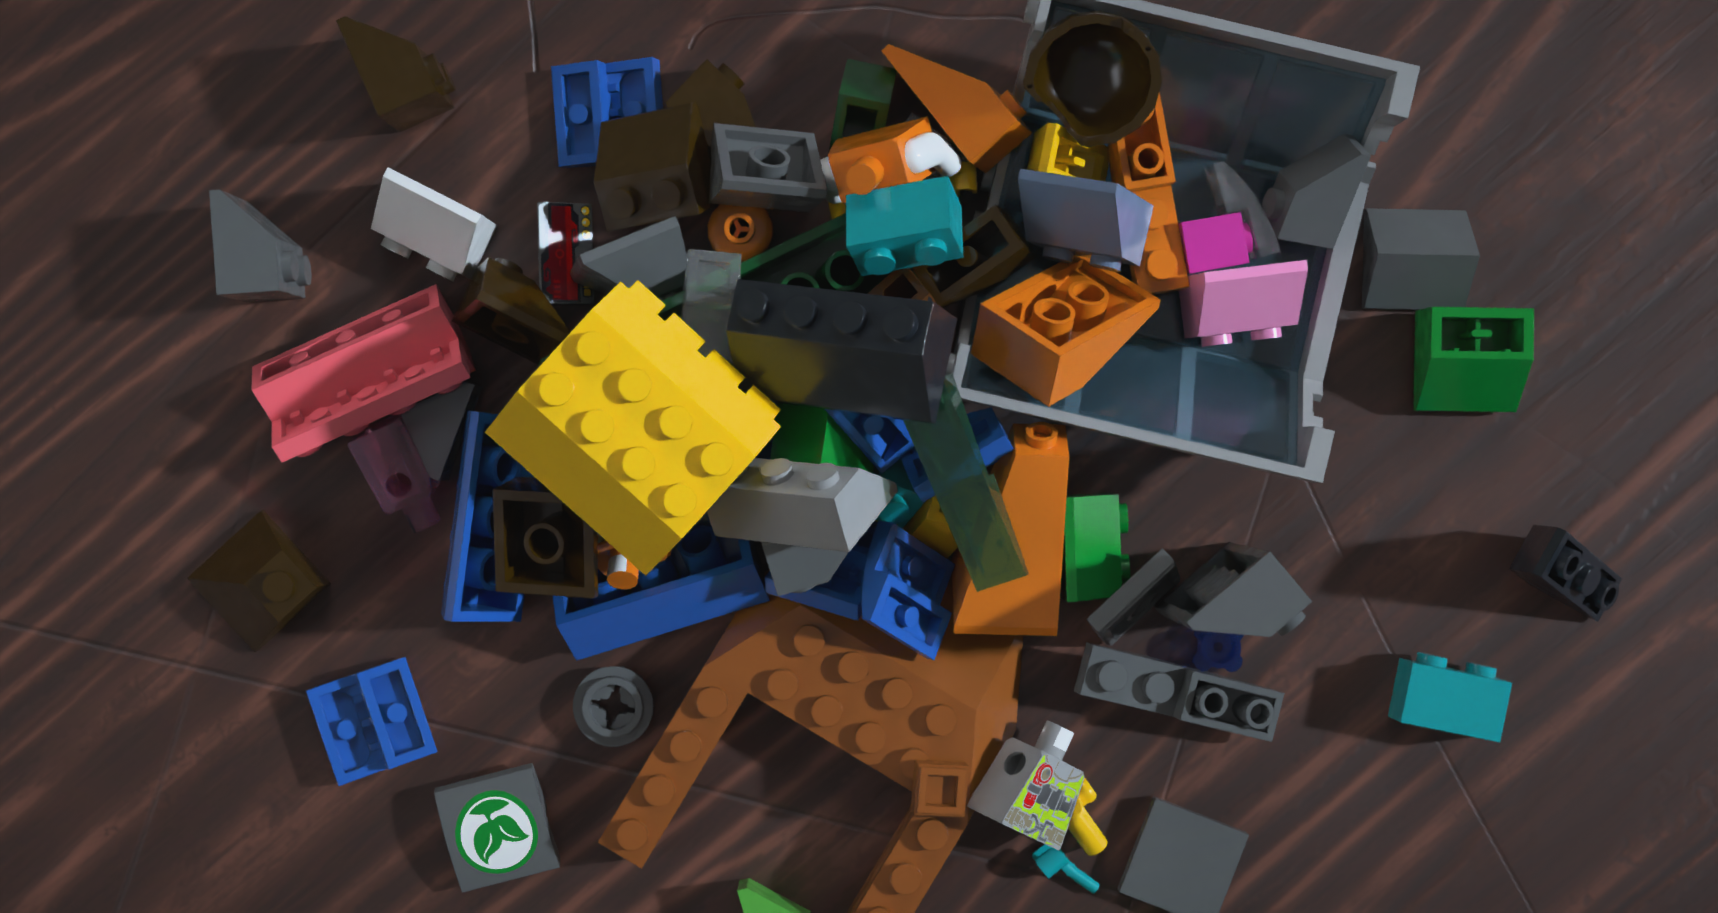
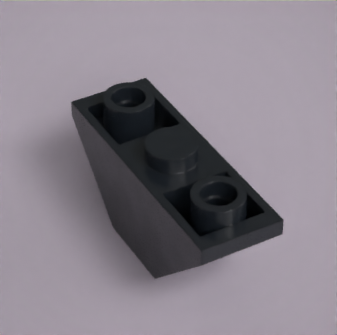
[1509,525,1622,622]

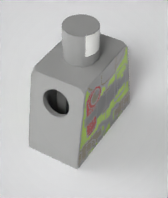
[967,720,1084,851]

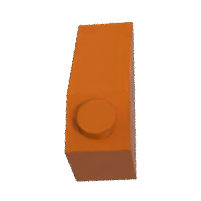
[881,44,1032,174]

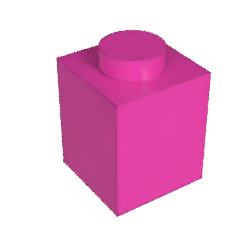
[1178,212,1253,275]

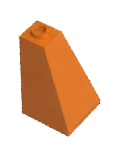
[951,422,1069,636]

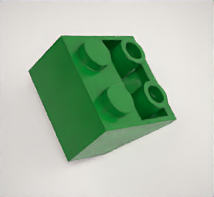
[1413,307,1534,412]

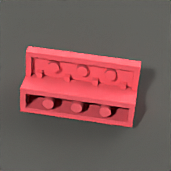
[251,284,476,463]

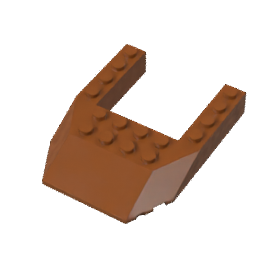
[598,569,1023,913]

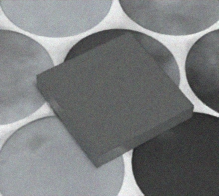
[1086,548,1181,646]
[1117,796,1249,913]

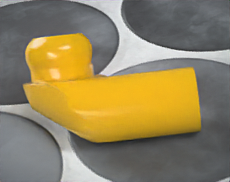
[1068,778,1107,856]

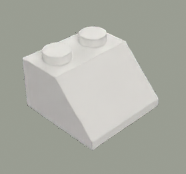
[371,167,498,281]

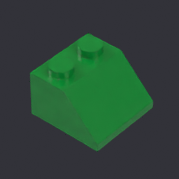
[1060,493,1131,602]

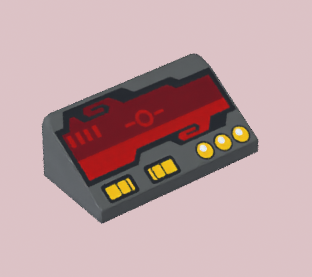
[537,202,595,306]

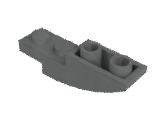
[1074,642,1285,742]

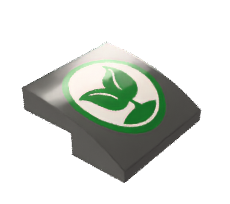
[434,763,560,893]

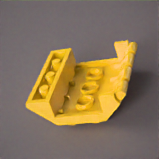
[485,280,781,576]

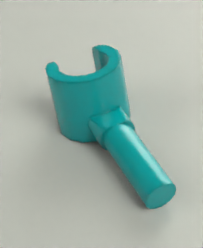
[1032,844,1100,894]

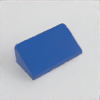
[825,409,922,474]

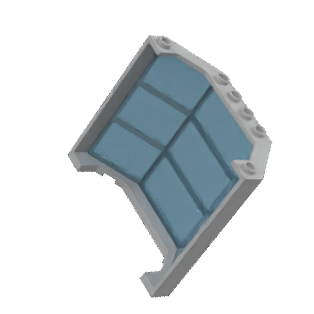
[944,0,1420,483]

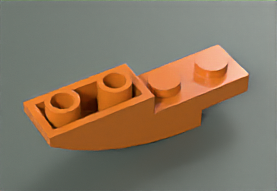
[1108,92,1190,295]

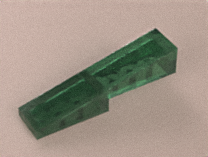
[903,374,1029,592]

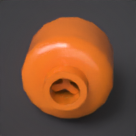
[707,204,774,265]

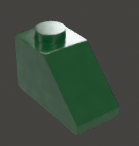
[829,59,897,151]

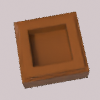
[911,760,969,817]

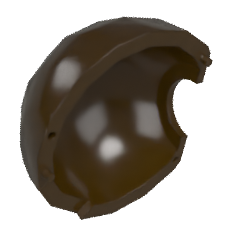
[1023,10,1162,147]

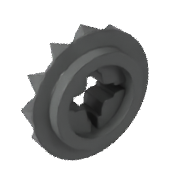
[573,666,654,747]

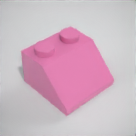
[1179,260,1308,347]

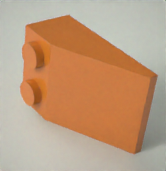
[971,255,1161,407]

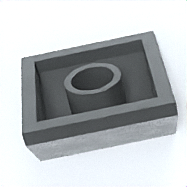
[709,123,827,213]
[1362,208,1480,310]

